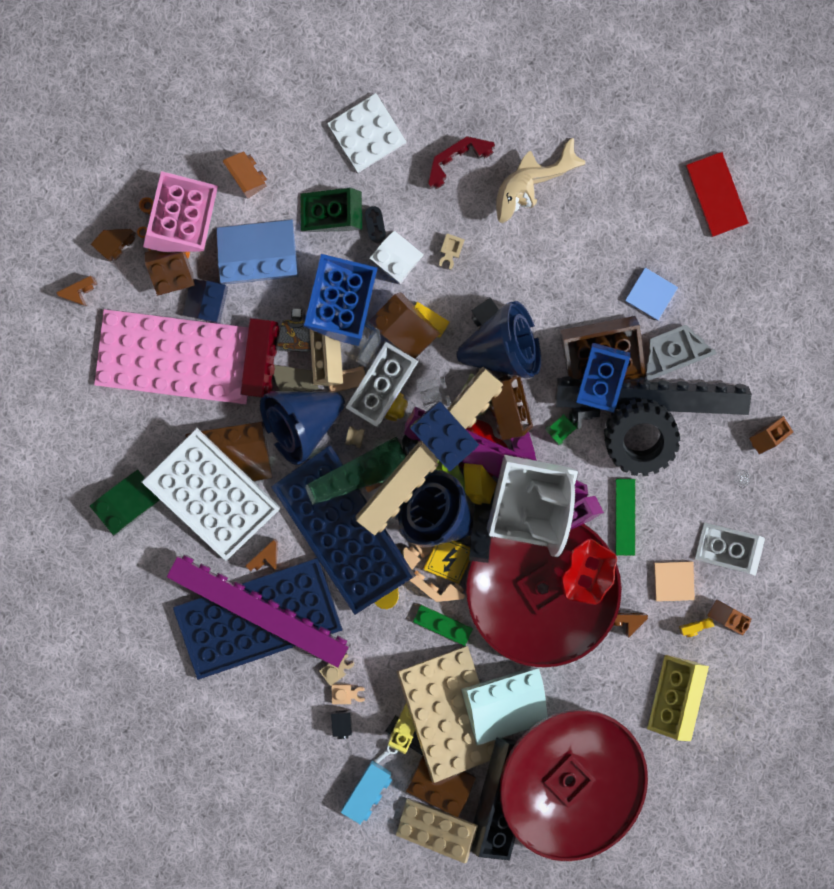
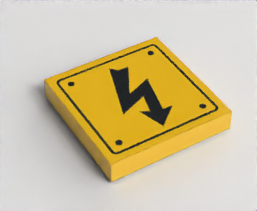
[424,541,470,584]

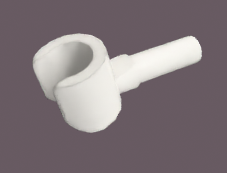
[375,744,398,764]

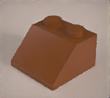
[223,151,267,199]

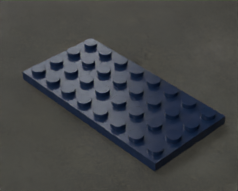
[271,446,416,615]
[173,558,343,680]

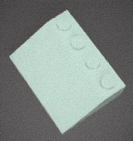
[461,667,548,745]

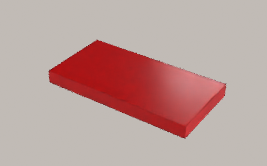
[685,152,749,237]

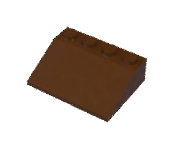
[560,316,646,380]
[185,421,273,481]

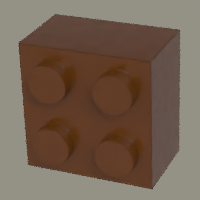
[145,250,194,296]

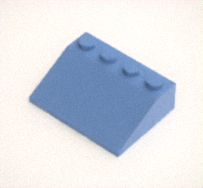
[217,220,299,285]

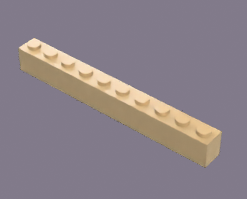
[356,367,503,535]

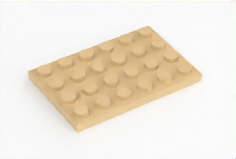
[396,646,496,783]

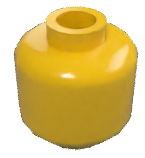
[384,392,408,421]

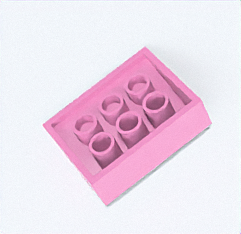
[143,171,218,252]

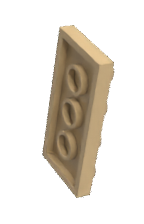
[396,798,478,864]

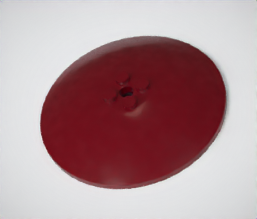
[466,524,622,668]
[500,709,648,861]

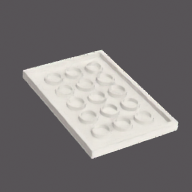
[142,428,280,561]

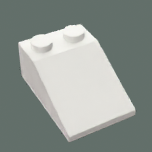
[695,523,765,576]

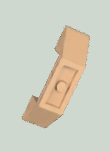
[403,546,465,602]

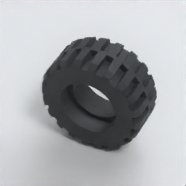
[604,398,681,476]

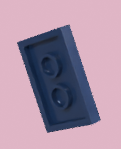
[410,400,479,471]

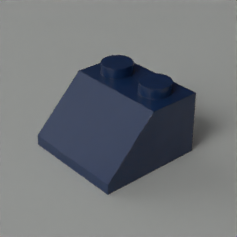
[182,279,228,324]

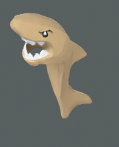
[496,138,585,223]

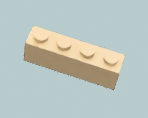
[310,329,343,386]

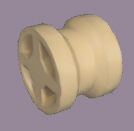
[345,426,365,448]

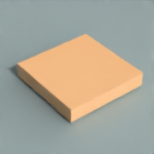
[654,561,695,601]

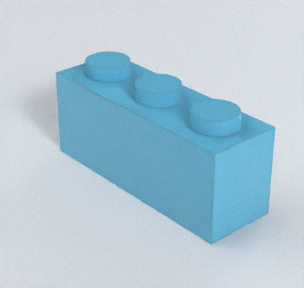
[341,760,392,825]

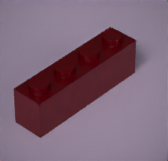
[240,318,280,397]

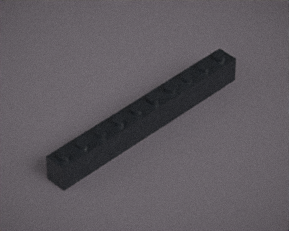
[555,376,752,415]

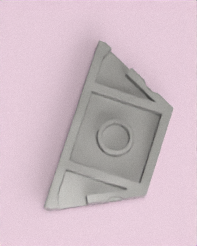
[646,325,717,381]

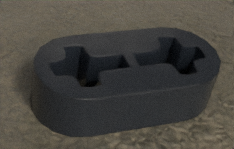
[365,206,386,243]

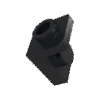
[569,408,600,429]

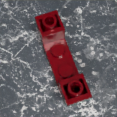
[428,136,496,189]

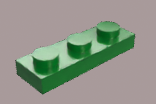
[413,604,473,646]

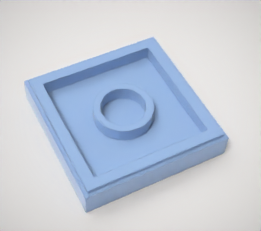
[625,268,678,321]

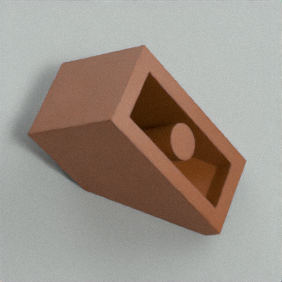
[749,416,793,454]

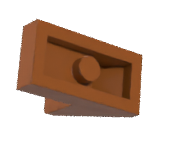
[56,276,97,306]
[246,539,278,572]
[613,613,648,638]

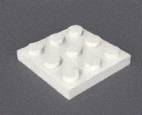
[327,93,406,173]

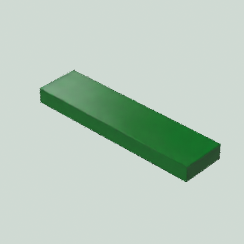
[615,479,635,556]

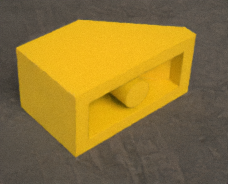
[464,463,497,505]

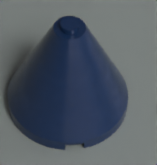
[456,301,541,378]
[260,391,345,465]
[395,470,473,547]

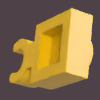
[679,618,714,638]

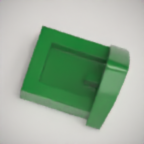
[545,414,576,445]

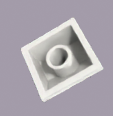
[370,231,424,284]

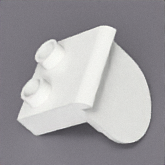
[487,455,578,557]

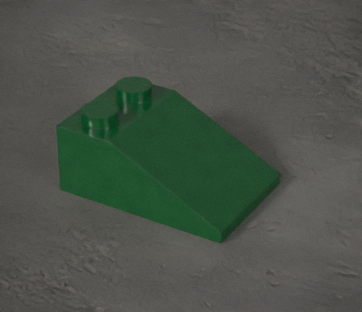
[300,187,362,232]
[90,469,160,536]

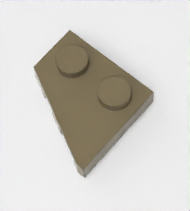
[274,365,319,392]

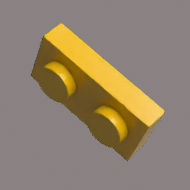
[415,302,450,338]

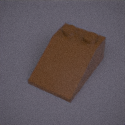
[369,292,441,359]

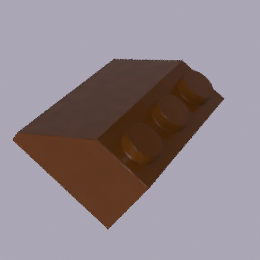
[491,375,533,440]
[406,755,476,818]

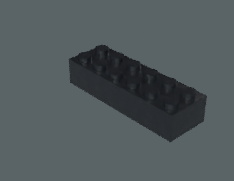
[470,737,518,861]

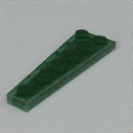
[305,437,405,505]

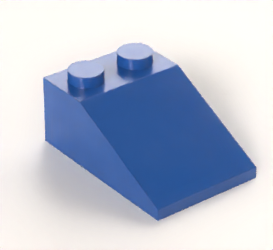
[576,343,630,413]

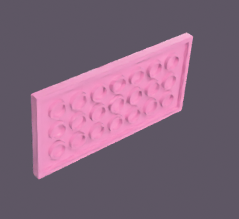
[94,309,249,405]

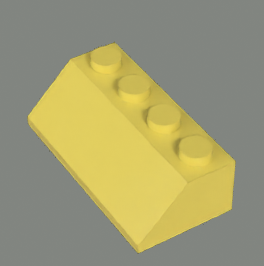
[647,655,709,741]

